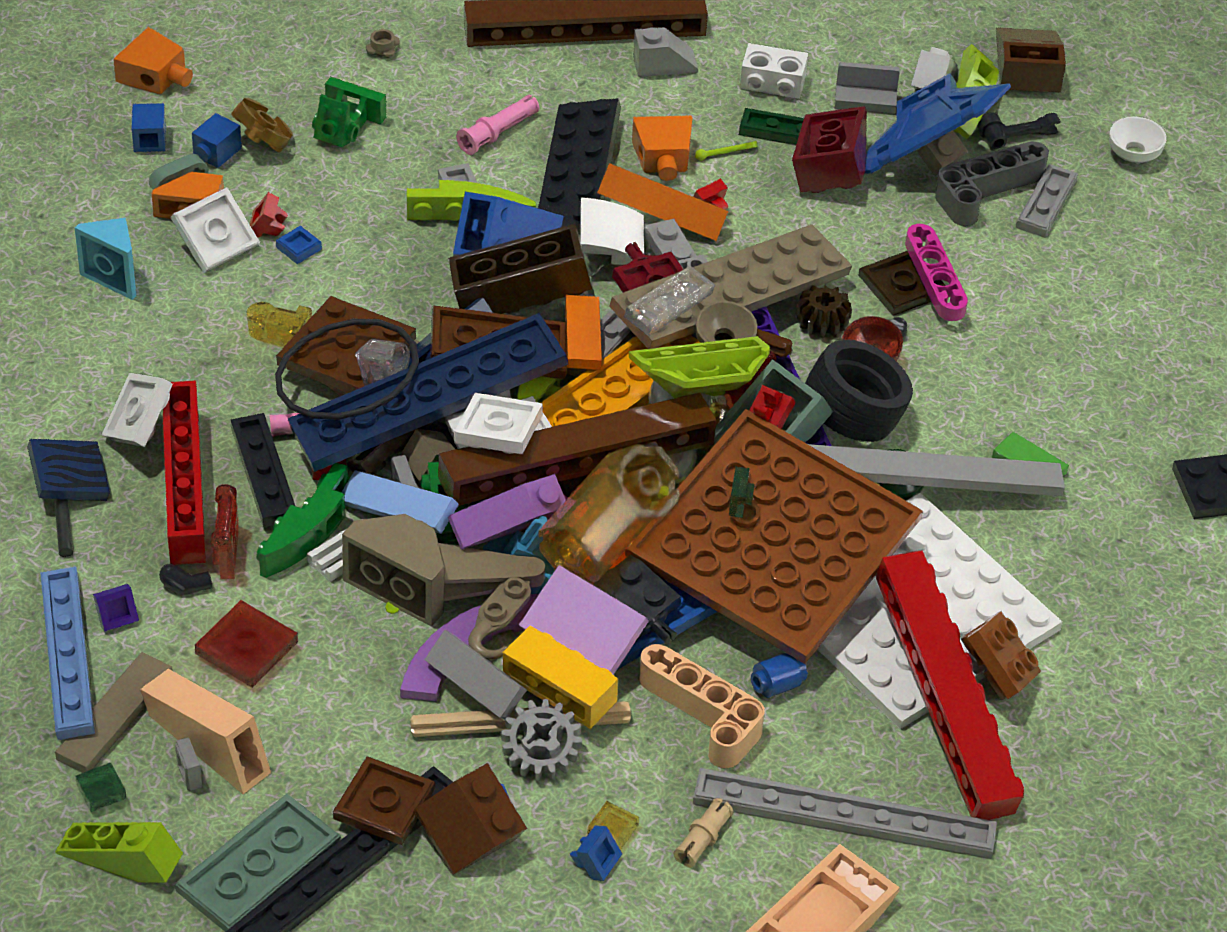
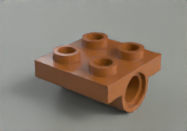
[960,611,1041,700]

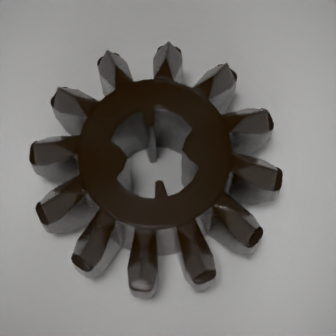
[796,284,852,339]

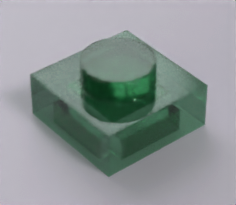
[729,467,755,518]
[75,762,126,812]

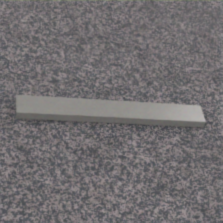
[808,444,1065,496]
[693,768,997,859]

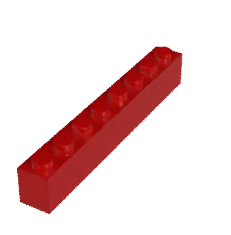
[875,550,1024,820]

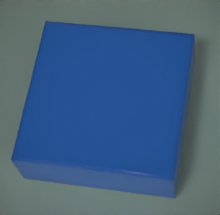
[276,226,322,264]

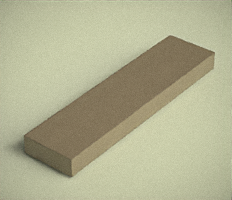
[55,652,173,775]

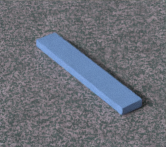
[40,567,95,740]

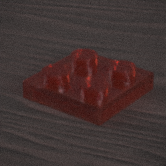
[194,600,298,688]

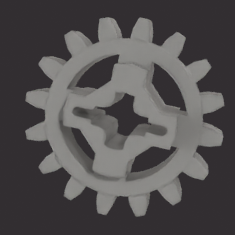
[501,699,582,780]

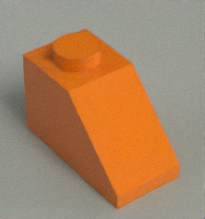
[152,172,224,219]

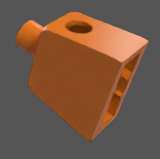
[114,27,193,94]
[632,116,693,181]

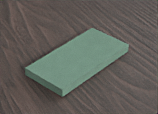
[175,793,341,932]

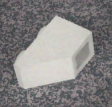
[911,47,958,90]

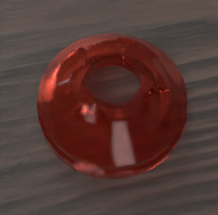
[842,316,903,362]

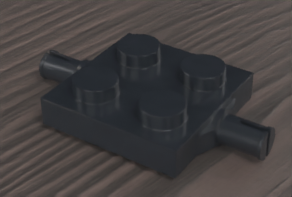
[584,555,681,645]

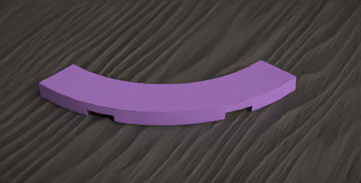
[400,594,539,702]

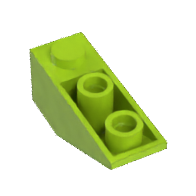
[55,822,183,883]

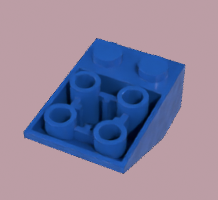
[453,191,564,256]

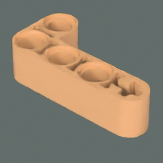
[639,644,765,768]

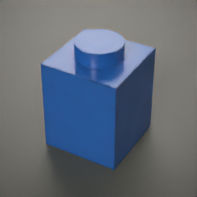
[132,103,166,152]
[192,113,242,168]

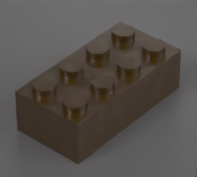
[448,224,592,314]

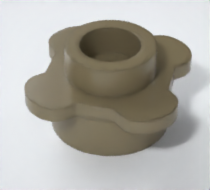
[366,29,400,57]

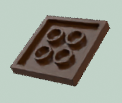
[276,296,416,393]

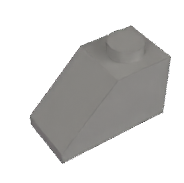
[633,28,698,77]

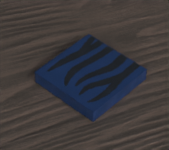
[27,439,110,501]

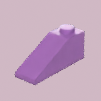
[448,474,569,550]

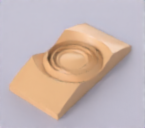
[746,844,900,932]

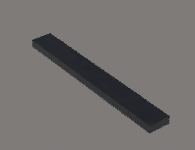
[226,766,453,932]

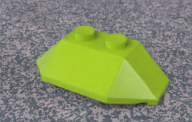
[629,336,770,398]

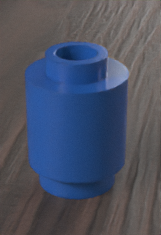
[751,653,808,698]

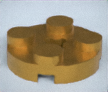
[231,98,293,152]

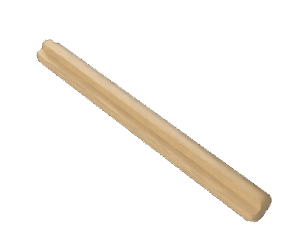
[410,701,631,737]

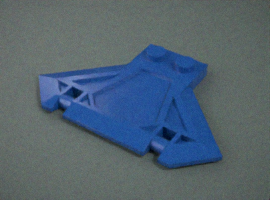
[864,73,1011,174]

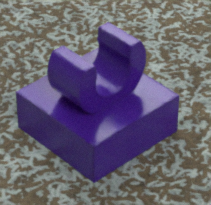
[93,584,139,631]

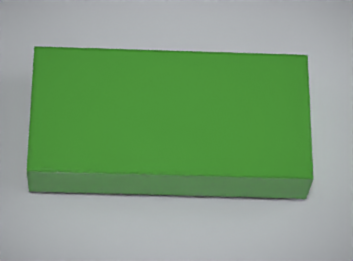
[992,432,1069,477]

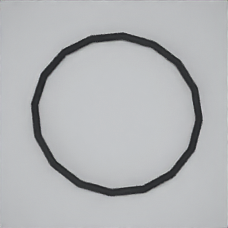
[275,319,419,420]

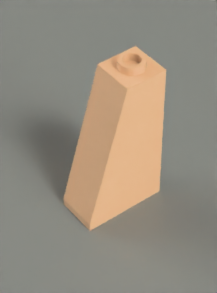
[140,669,271,794]

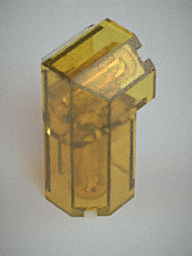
[538,444,680,583]

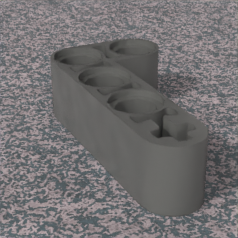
[935,141,1049,226]

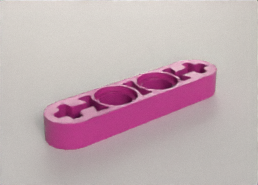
[905,224,968,321]

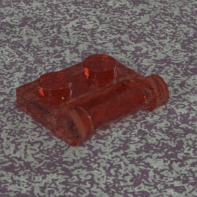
[210,484,239,579]

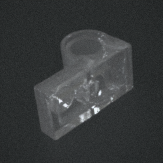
[355,339,410,386]

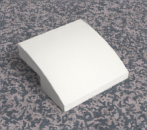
[580,197,644,265]

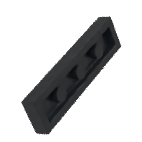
[230,413,295,527]

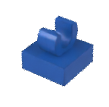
[570,825,622,881]

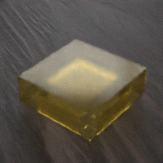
[587,801,639,850]

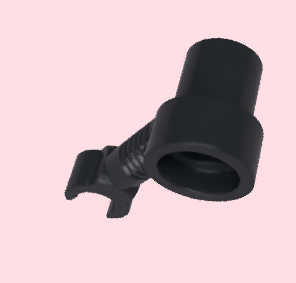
[976,112,1061,149]

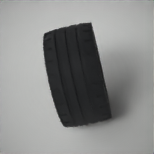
[805,339,913,442]

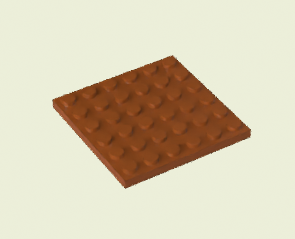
[625,409,923,664]

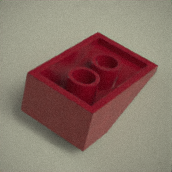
[792,106,867,193]

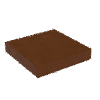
[333,756,435,845]

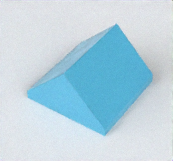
[75,218,136,300]

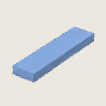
[341,470,459,534]

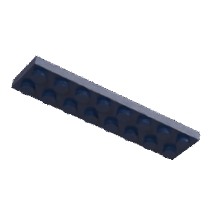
[288,313,568,472]

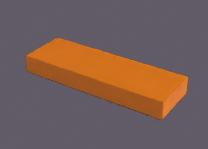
[565,295,602,370]

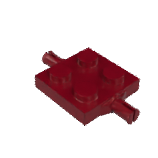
[612,242,684,293]

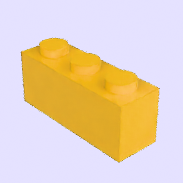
[503,625,618,729]

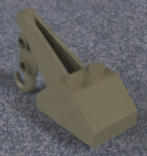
[342,514,545,660]

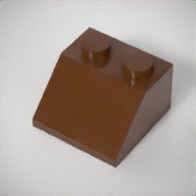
[413,763,527,875]

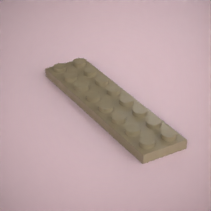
[609,224,852,349]

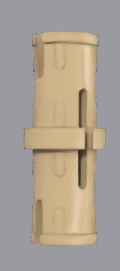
[673,798,734,868]

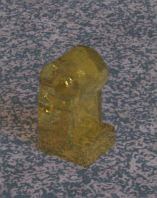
[246,302,312,346]

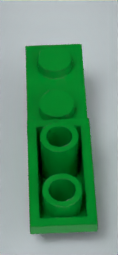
[256,463,348,578]

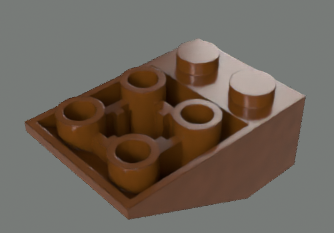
[996,27,1066,93]

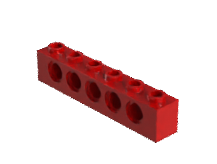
[163,380,206,565]

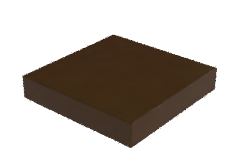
[858,251,946,316]

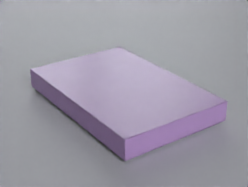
[519,565,649,675]

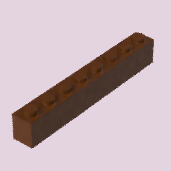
[464,0,708,47]
[438,392,716,506]

